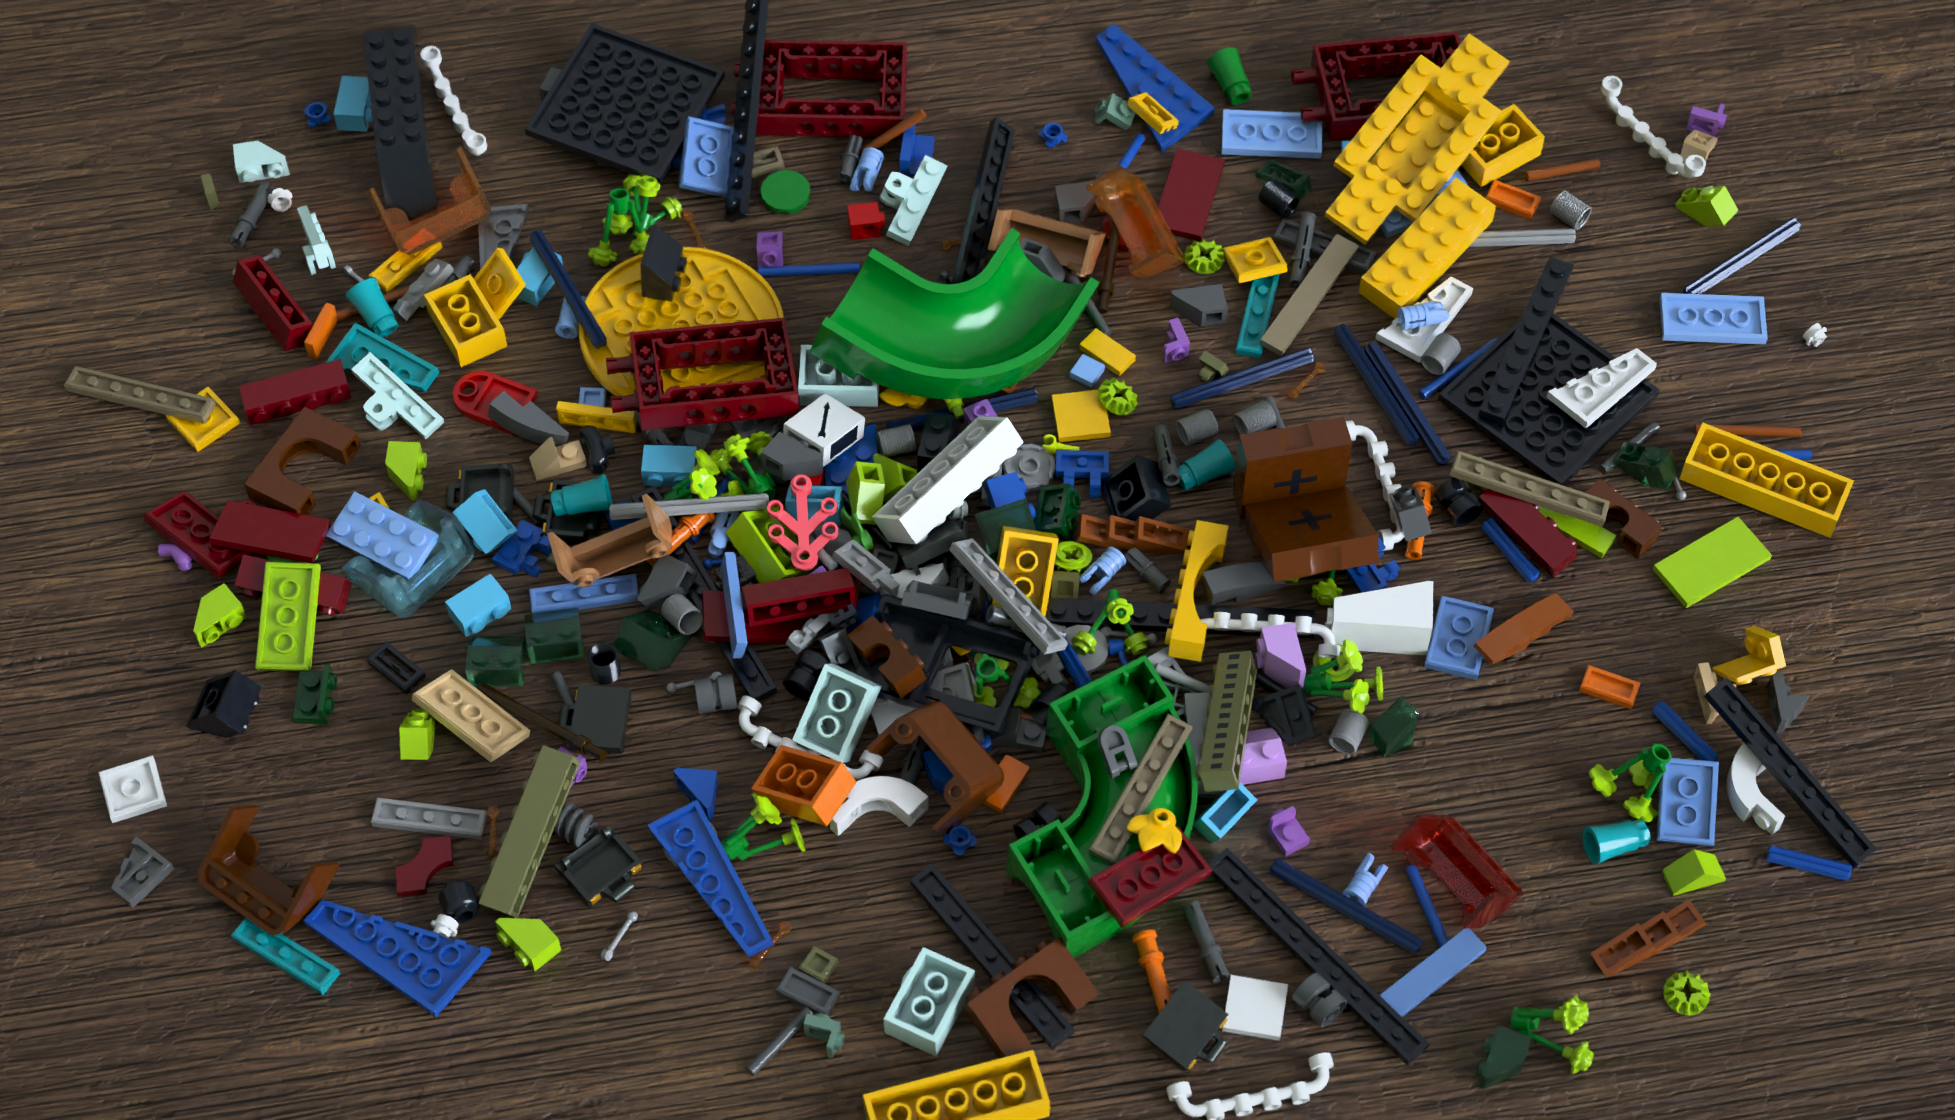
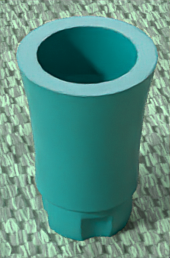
[345,278,399,337]
[1178,439,1236,491]
[551,474,613,516]
[1582,819,1650,865]

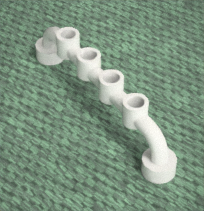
[421,46,487,156]
[1601,76,1706,179]
[1346,420,1404,551]
[1200,612,1341,658]
[737,695,884,780]
[1166,1053,1334,1120]

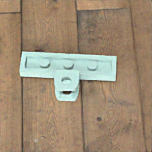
[880,155,947,246]
[297,205,336,275]
[351,352,444,440]

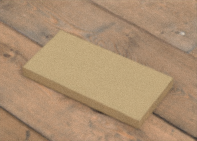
[412,669,530,762]

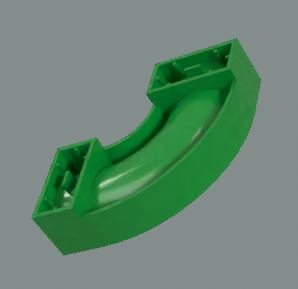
[810,228,1100,399]
[1006,655,1198,958]

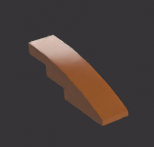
[1077,514,1189,554]
[1473,593,1574,665]
[1590,899,1706,978]

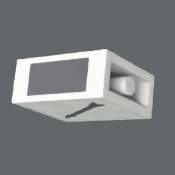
[783,394,865,467]

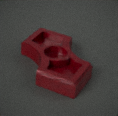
[395,835,453,897]

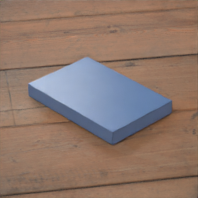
[679,116,734,198]
[1424,595,1494,680]
[1656,758,1719,846]

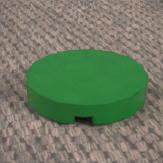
[760,170,811,214]

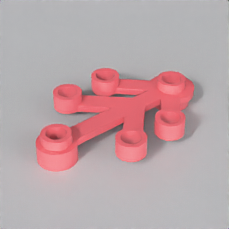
[767,475,838,571]

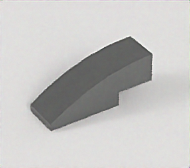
[488,391,569,447]
[1201,562,1286,605]

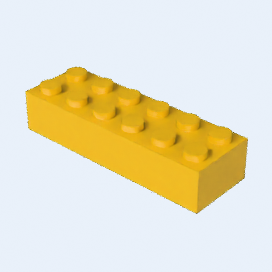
[1359,178,1496,319]
[1679,423,1854,538]
[863,1050,1050,1120]

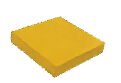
[1223,237,1287,283]
[474,248,526,320]
[165,387,240,453]
[1051,390,1111,443]

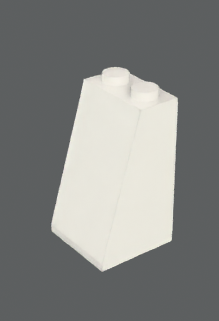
[1325,581,1433,656]

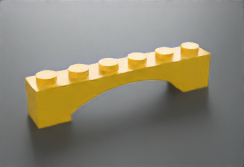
[1165,520,1229,662]

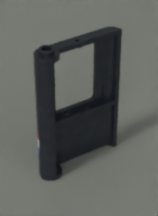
[856,594,1041,733]

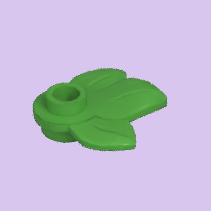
[840,507,874,552]

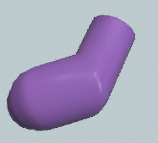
[158,544,193,571]

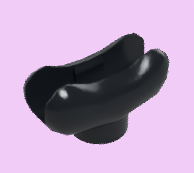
[579,425,615,474]

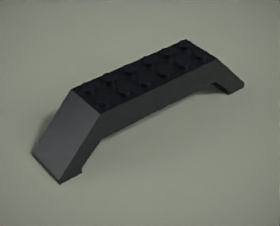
[363,24,440,225]

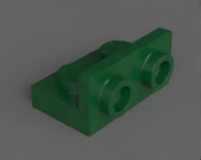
[1033,483,1081,541]
[293,664,337,724]

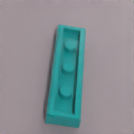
[1235,274,1280,359]
[231,917,340,996]

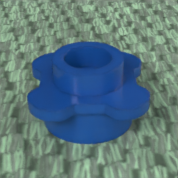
[304,102,331,127]
[1038,123,1068,148]
[943,825,977,856]

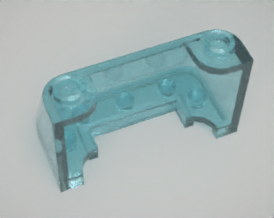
[342,499,475,618]

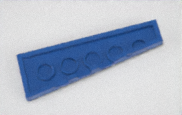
[648,800,774,958]

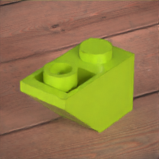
[1675,186,1738,227]
[385,441,427,501]
[873,453,917,502]
[846,461,885,525]
[193,583,247,648]
[399,708,436,760]
[495,918,561,971]

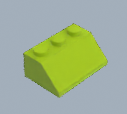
[725,507,819,583]

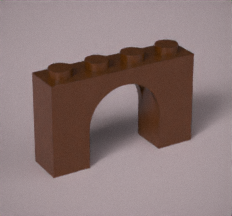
[244,407,361,515]
[962,938,1099,1059]

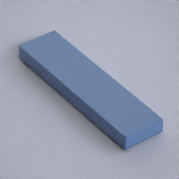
[720,552,747,658]
[529,574,639,616]
[1380,926,1487,1017]

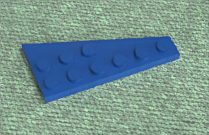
[1096,24,1215,153]
[304,900,491,1017]

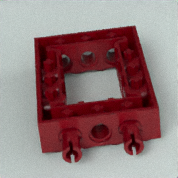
[1291,31,1461,140]
[731,40,907,138]
[606,318,799,430]

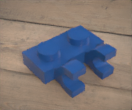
[1056,450,1109,498]
[492,520,552,578]
[1344,539,1400,593]

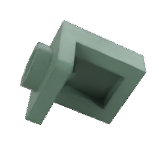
[1094,93,1135,131]
[803,1013,845,1058]

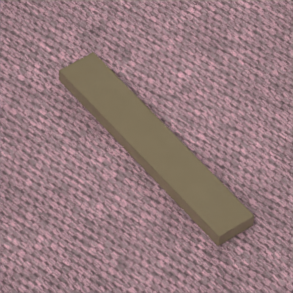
[1260,234,1359,357]
[64,366,216,424]
[1449,450,1610,527]
[1089,714,1193,865]

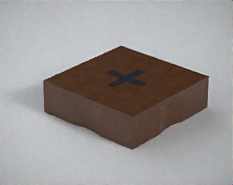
[1233,417,1353,519]
[1245,487,1379,582]

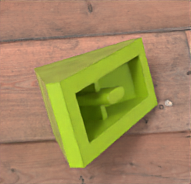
[1662,849,1726,896]

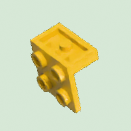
[1712,625,1786,685]

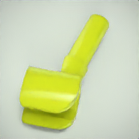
[1042,434,1080,455]

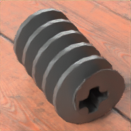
[553,800,598,848]

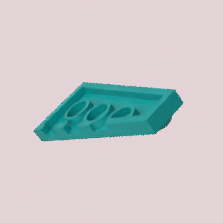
[325,323,440,392]

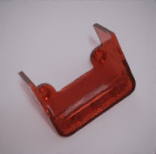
[1389,814,1523,929]

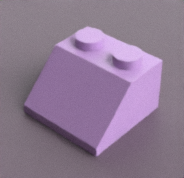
[1254,623,1306,688]
[1240,727,1287,785]

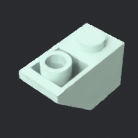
[233,141,290,183]

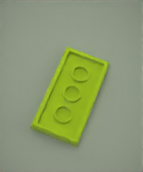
[1653,517,1772,608]
[255,562,321,672]

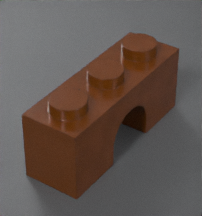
[1585,479,1662,559]
[847,615,927,699]

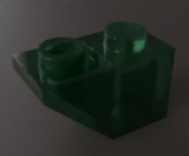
[1613,441,1679,490]
[1369,696,1418,758]
[1476,1025,1532,1089]

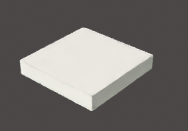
[98,755,167,823]
[1222,975,1288,1041]

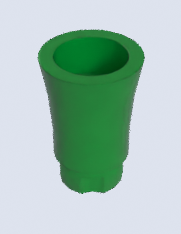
[1207,47,1252,105]

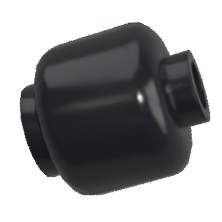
[438,880,480,924]

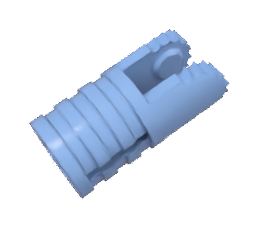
[850,147,884,191]
[555,296,587,339]
[1398,301,1449,330]
[708,511,740,559]
[1079,546,1126,596]
[1342,853,1388,906]

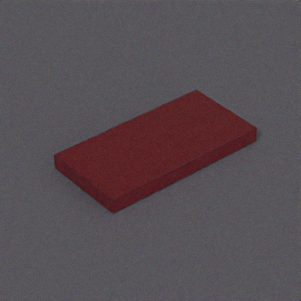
[1152,148,1225,241]
[144,491,258,578]
[209,500,331,563]
[701,590,811,644]
[1087,827,1213,928]

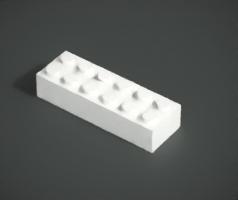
[872,416,1023,544]

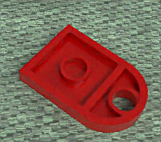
[453,371,538,435]

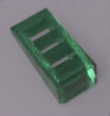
[1255,159,1311,201]

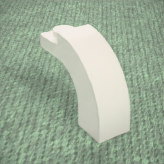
[1726,743,1785,835]
[830,776,929,836]

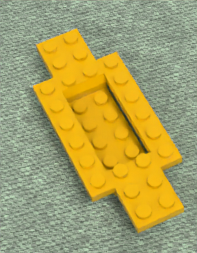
[1324,33,1510,245]

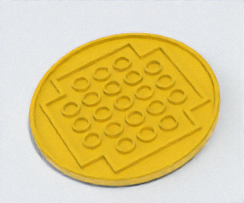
[579,247,784,396]

